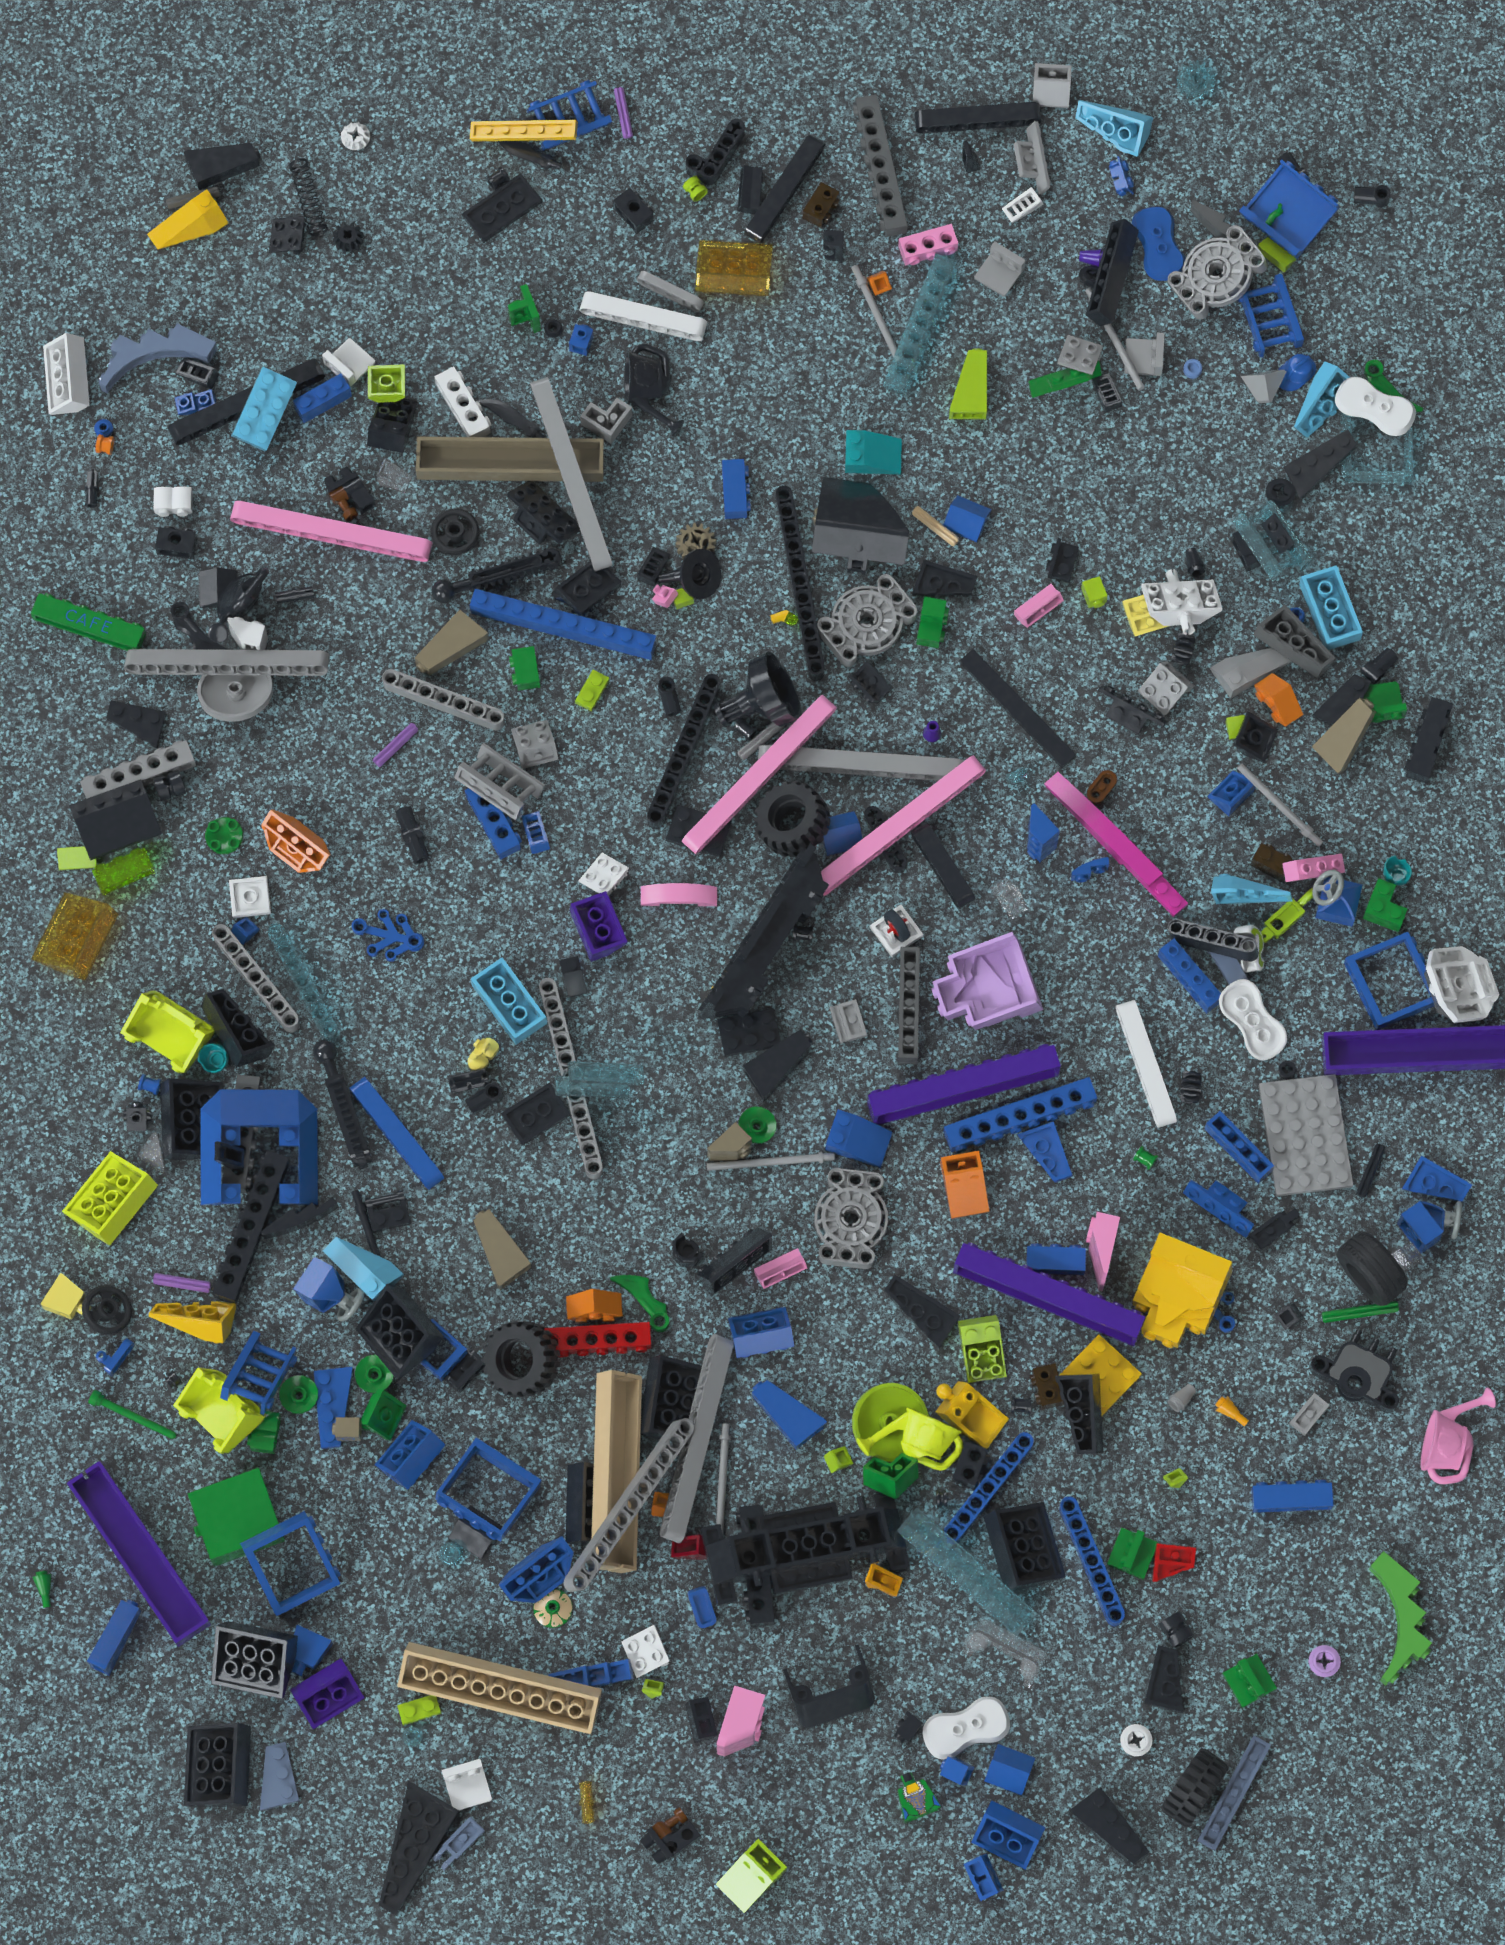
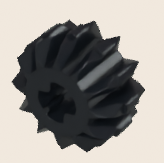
[333,222,364,254]
[1171,633,1196,665]
[1180,1071,1202,1104]

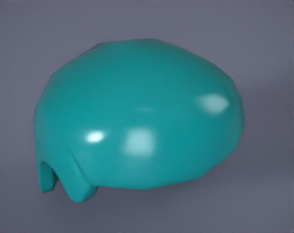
[1383,855,1412,886]
[198,1043,229,1073]

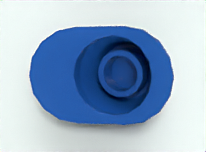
[1278,354,1316,391]

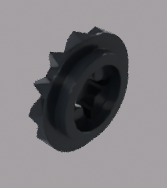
[1078,265,1099,290]
[1265,478,1295,507]

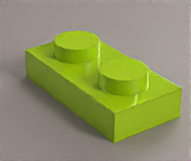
[575,670,610,711]
[397,1695,441,1726]

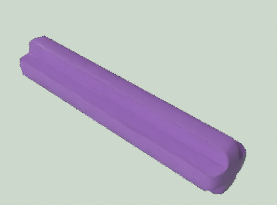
[614,87,633,139]
[373,723,418,767]
[153,1273,211,1293]

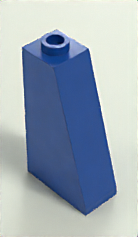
[752,1380,827,1450]
[87,1600,141,1676]

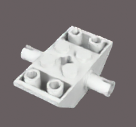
[1141,569,1222,635]

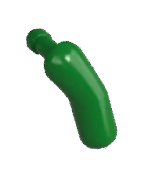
[1265,203,1283,226]

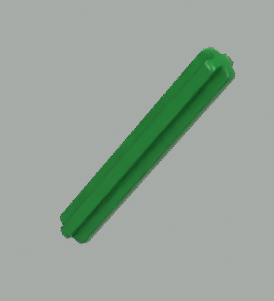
[1322,1301,1399,1323]

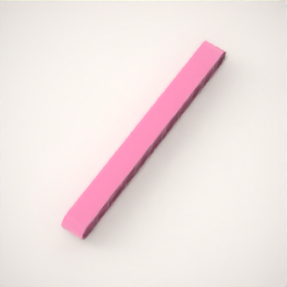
[230,501,433,562]
[682,695,837,854]
[821,755,986,896]

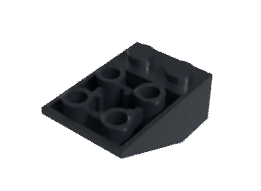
[367,399,418,453]

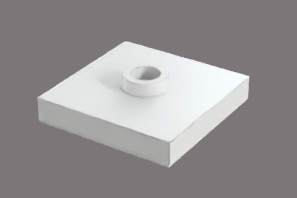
[229,876,271,918]

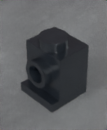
[893,1711,923,1745]

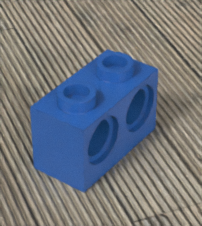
[964,1854,1004,1901]

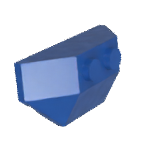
[499,1536,574,1603]

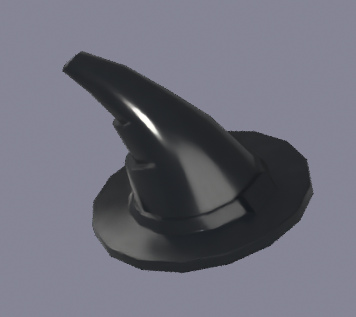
[658,549,721,599]

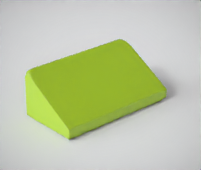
[1257,237,1296,273]
[57,846,97,870]

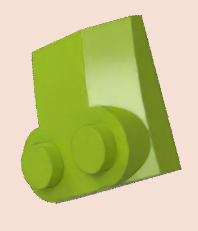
[368,364,406,403]

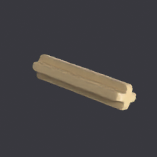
[912,506,959,546]

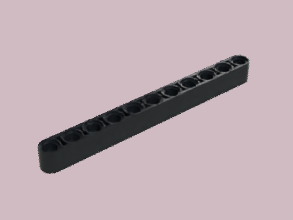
[776,485,825,681]

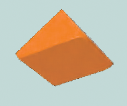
[867,271,892,296]
[651,1491,669,1517]

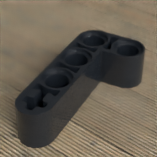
[685,119,745,185]

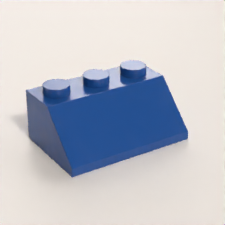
[1027,803,1060,862]
[728,1307,794,1358]
[375,1420,445,1490]
[971,1800,1046,1870]

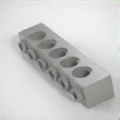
[80,740,196,799]

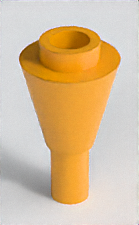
[1215,1396,1249,1426]

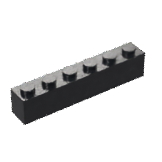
[1086,218,1139,327]

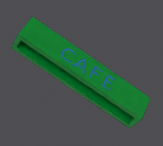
[31,593,146,651]

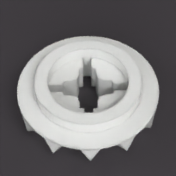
[341,122,370,150]
[1120,1724,1152,1757]

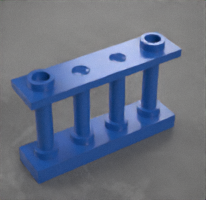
[527,80,612,151]
[1238,274,1304,357]
[220,1331,298,1416]

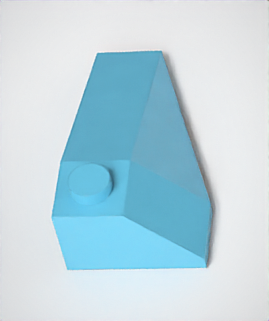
[1075,100,1153,156]
[1294,362,1350,437]
[1211,874,1292,904]
[323,1237,404,1301]

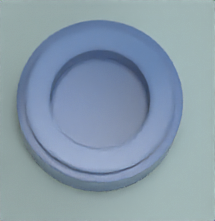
[1183,359,1202,379]

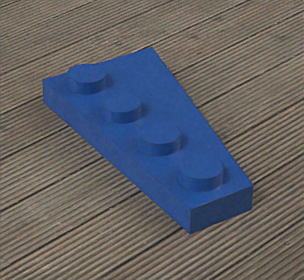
[314,1367,353,1449]

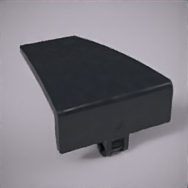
[812,477,909,575]

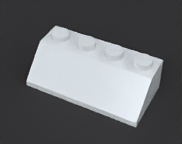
[43,333,90,415]

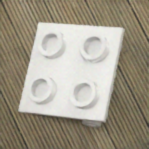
[579,853,629,896]
[621,1625,670,1678]

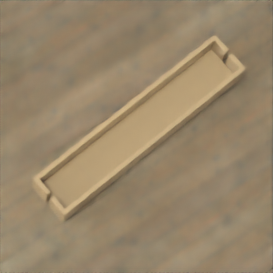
[592,1370,642,1573]

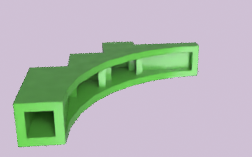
[1369,1551,1432,1686]

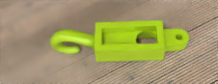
[1261,887,1313,943]

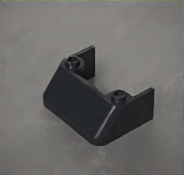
[783,1644,875,1729]

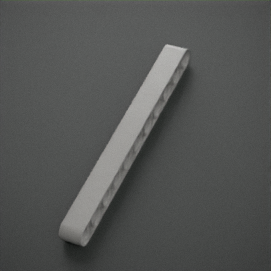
[530,377,613,571]
[124,649,329,676]
[758,745,964,781]
[539,978,603,1180]
[660,1334,733,1543]
[564,1418,694,1592]

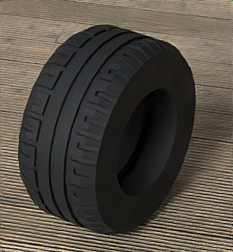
[1337,1231,1408,1306]

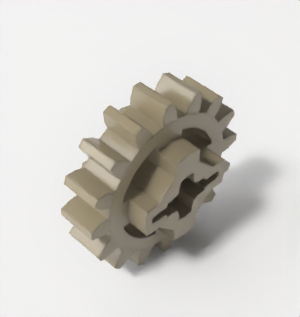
[676,523,716,559]

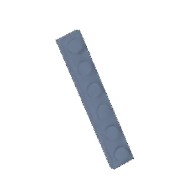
[1197,1735,1271,1851]

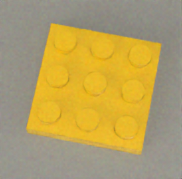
[1059,1334,1142,1416]

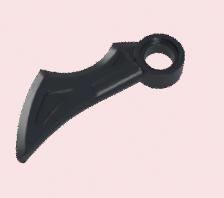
[171,601,229,650]

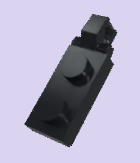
[1249,1208,1300,1251]

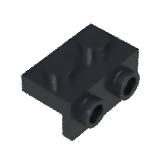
[848,661,893,704]

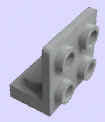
[974,241,1026,297]
[1124,333,1164,376]
[1057,335,1103,375]
[1138,661,1195,715]
[511,720,559,769]

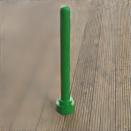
[88,1389,176,1439]

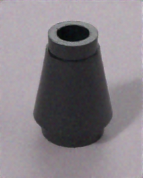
[1185,548,1205,577]

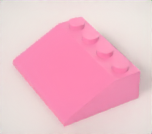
[1086,1212,1120,1291]

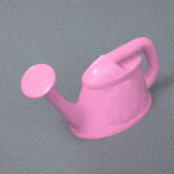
[1421,1387,1496,1484]

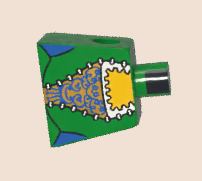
[897,1772,941,1824]

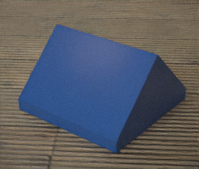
[943,495,992,543]
[1207,771,1255,816]
[822,811,862,856]
[984,1744,1035,1796]

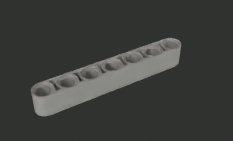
[382,669,505,731]
[212,924,300,1033]

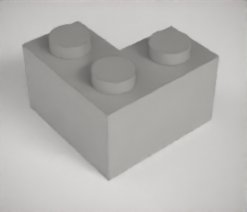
[580,398,632,444]

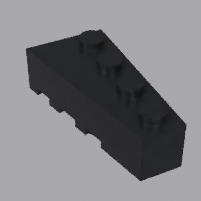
[1068,1787,1149,1867]

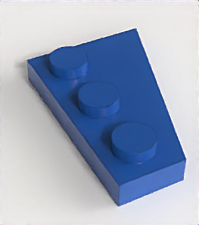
[1017,1121,1073,1183]
[1402,1156,1472,1202]

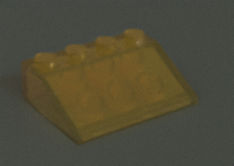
[695,240,773,296]
[31,892,119,981]

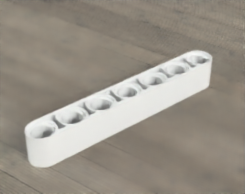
[580,292,707,341]
[1116,1000,1177,1128]

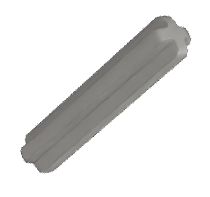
[738,722,784,760]

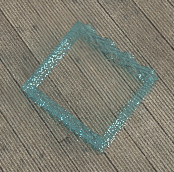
[1340,413,1413,484]

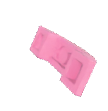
[641,883,717,906]

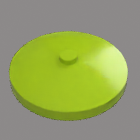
[852,1383,929,1462]

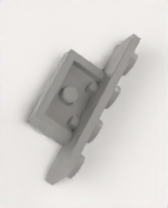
[1013,121,1050,195]

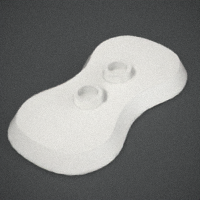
[1335,377,1416,436]
[1219,979,1287,1060]
[923,1696,1010,1759]

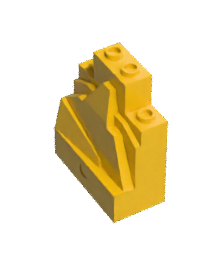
[1133,1233,1232,1348]

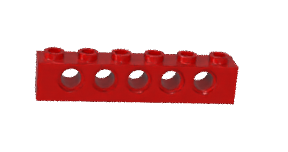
[544,1322,651,1357]

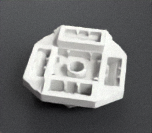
[1424,946,1499,1023]

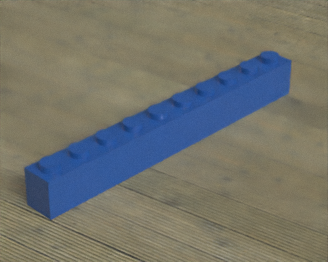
[470,589,657,660]

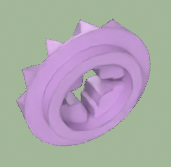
[1308,1645,1341,1678]

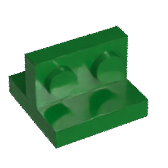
[508,284,541,333]
[361,1388,407,1441]
[1107,1527,1158,1580]
[1222,1654,1277,1709]

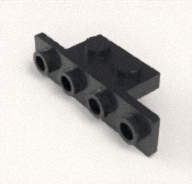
[1098,685,1168,734]

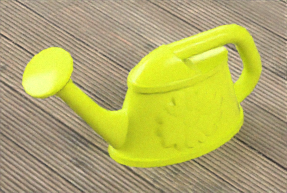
[856,1407,963,1471]

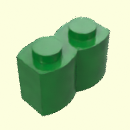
[247,1411,281,1454]

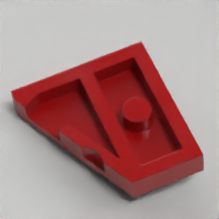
[1152,1543,1196,1582]

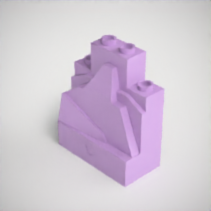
[931,932,1043,1030]

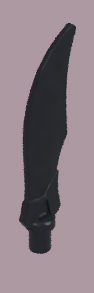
[498,141,562,170]
[478,399,546,438]

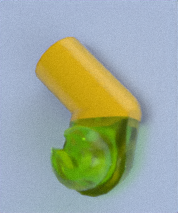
[770,610,798,626]

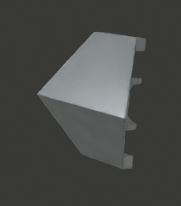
[1241,370,1287,403]

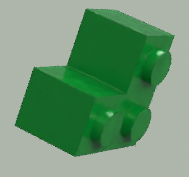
[916,597,949,649]
[1363,878,1407,932]
[863,1453,919,1500]

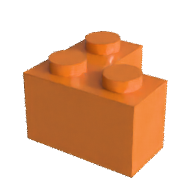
[1254,673,1304,727]
[566,1289,623,1324]

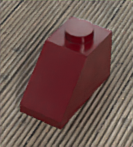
[671,1535,707,1560]

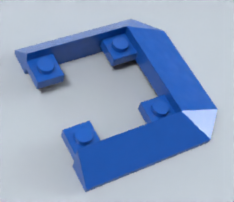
[201,1089,318,1205]

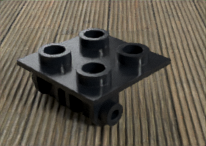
[269,215,306,255]

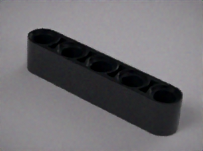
[911,823,975,909]
[1167,919,1259,962]

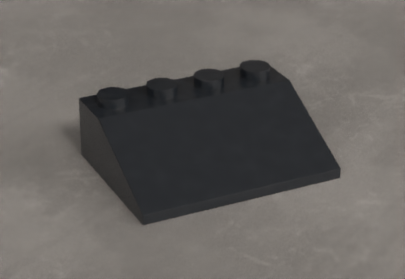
[69,779,162,860]
[160,1078,223,1160]
[697,1227,772,1297]
[356,1284,444,1380]
[640,1355,702,1441]
[983,1502,1066,1593]
[211,1621,298,1699]
[184,1723,251,1807]

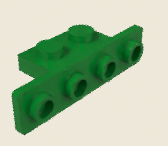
[1028,360,1102,398]

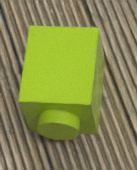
[1081,576,1108,608]

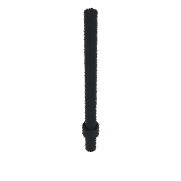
[351,1190,381,1257]

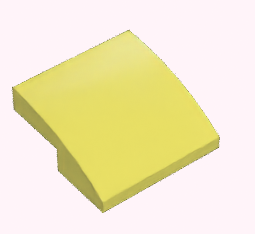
[1122,595,1168,637]

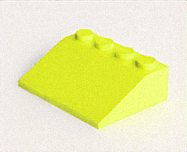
[62,1151,158,1246]

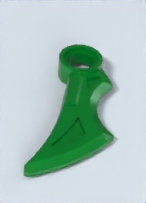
[1364,360,1423,413]
[610,1275,669,1332]

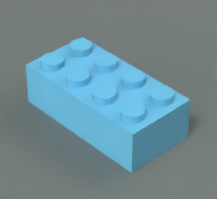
[231,367,297,451]
[1299,565,1363,650]
[471,958,547,1045]

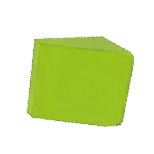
[673,588,694,610]
[1226,715,1245,740]
[824,1446,854,1473]

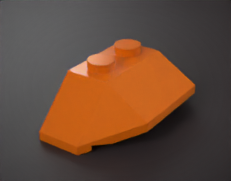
[261,809,331,873]

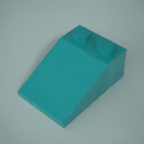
[845,430,902,475]

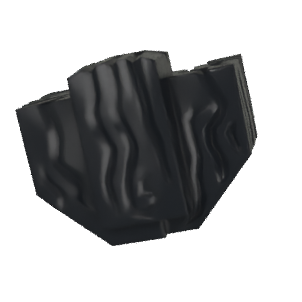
[672,1232,704,1267]

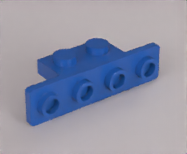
[1183,1180,1254,1238]

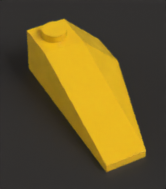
[147,189,229,250]
[149,1301,236,1344]

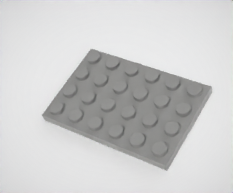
[1258,1074,1353,1197]

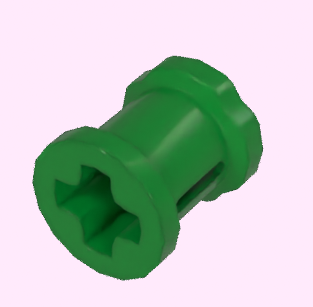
[1133,1146,1159,1170]

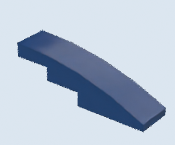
[548,1659,634,1687]

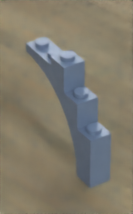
[99,323,218,394]

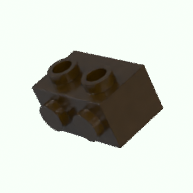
[802,182,841,229]
[1250,843,1294,883]
[1029,1363,1064,1410]

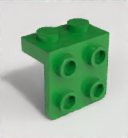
[1364,682,1407,723]

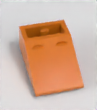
[940,1151,989,1219]

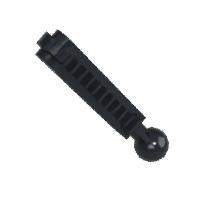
[431,547,562,603]
[313,1039,372,1170]

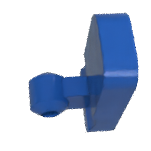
[96,1338,134,1376]
[687,1586,716,1628]

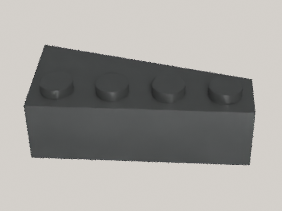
[1253,605,1336,678]

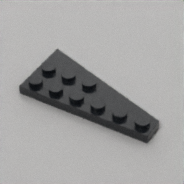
[379,1781,460,1916]

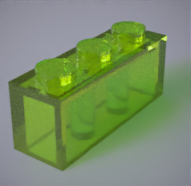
[92,848,155,896]

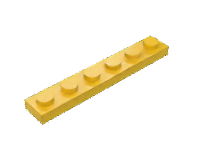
[470,120,578,142]

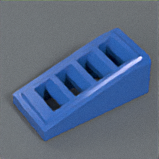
[521,811,550,854]

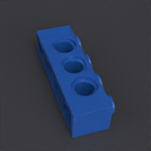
[465,788,522,860]
[1158,939,1221,1014]
[1205,1111,1274,1184]

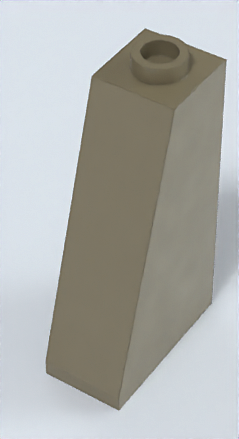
[415,609,489,676]
[1312,698,1376,774]
[473,1209,531,1291]

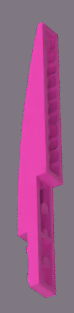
[1044,772,1188,917]

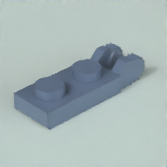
[432,1816,485,1871]

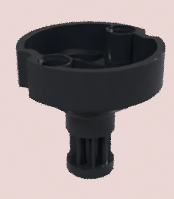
[714,652,801,727]

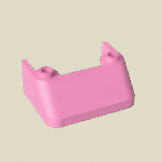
[717,1686,765,1757]

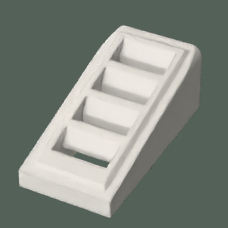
[1002,187,1043,224]

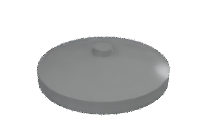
[197,675,273,722]

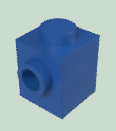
[569,324,594,356]
[940,1756,974,1785]

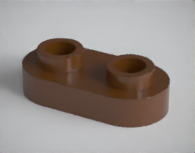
[1086,770,1117,805]

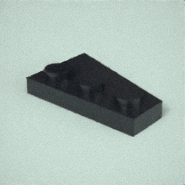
[912,560,977,596]
[1312,674,1372,726]
[106,700,166,749]
[1144,1645,1183,1714]

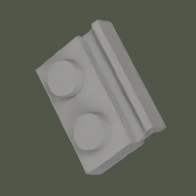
[829,999,867,1044]

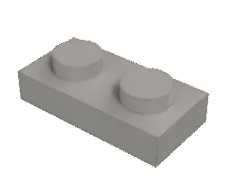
[1289,1393,1329,1436]

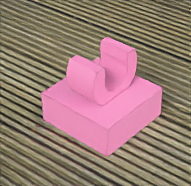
[652,584,678,608]

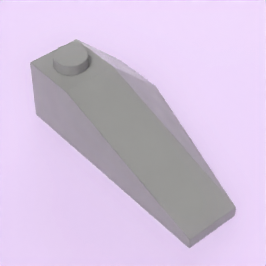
[1210,648,1292,699]

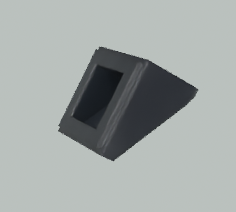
[1274,1303,1304,1331]

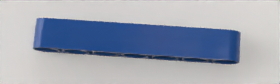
[349,1077,444,1190]
[943,1432,1034,1545]
[1059,1496,1125,1626]

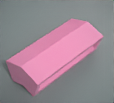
[1014,584,1064,628]
[754,1248,807,1289]

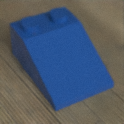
[825,1109,893,1168]

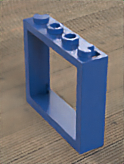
[1344,932,1435,1030]
[435,1438,542,1542]
[240,1511,341,1616]

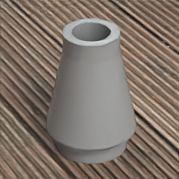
[1168,1384,1196,1412]

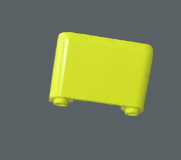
[120,991,215,1074]
[173,1367,266,1454]

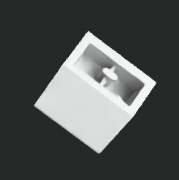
[227,617,268,650]

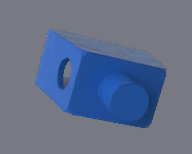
[292,1625,333,1676]

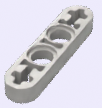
[636,271,704,312]

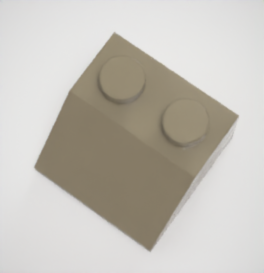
[707,1122,752,1161]

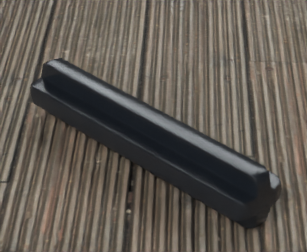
[1356,1143,1385,1198]

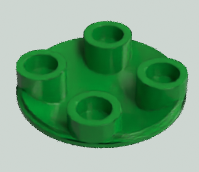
[205,817,243,854]

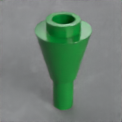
[32,1570,52,1608]

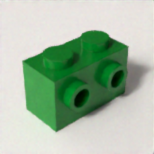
[509,646,540,691]

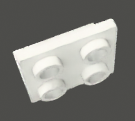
[322,338,375,387]
[442,1759,492,1811]

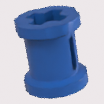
[138,1074,162,1096]

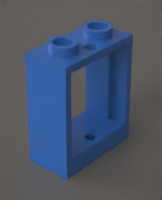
[420,1319,468,1382]

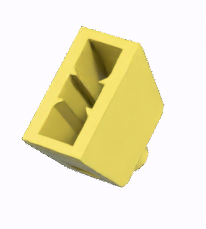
[41,1273,91,1319]

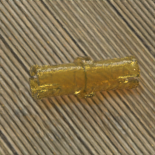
[579,1781,595,1824]

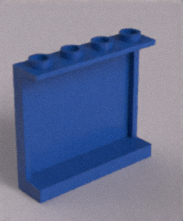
[1239,160,1339,259]

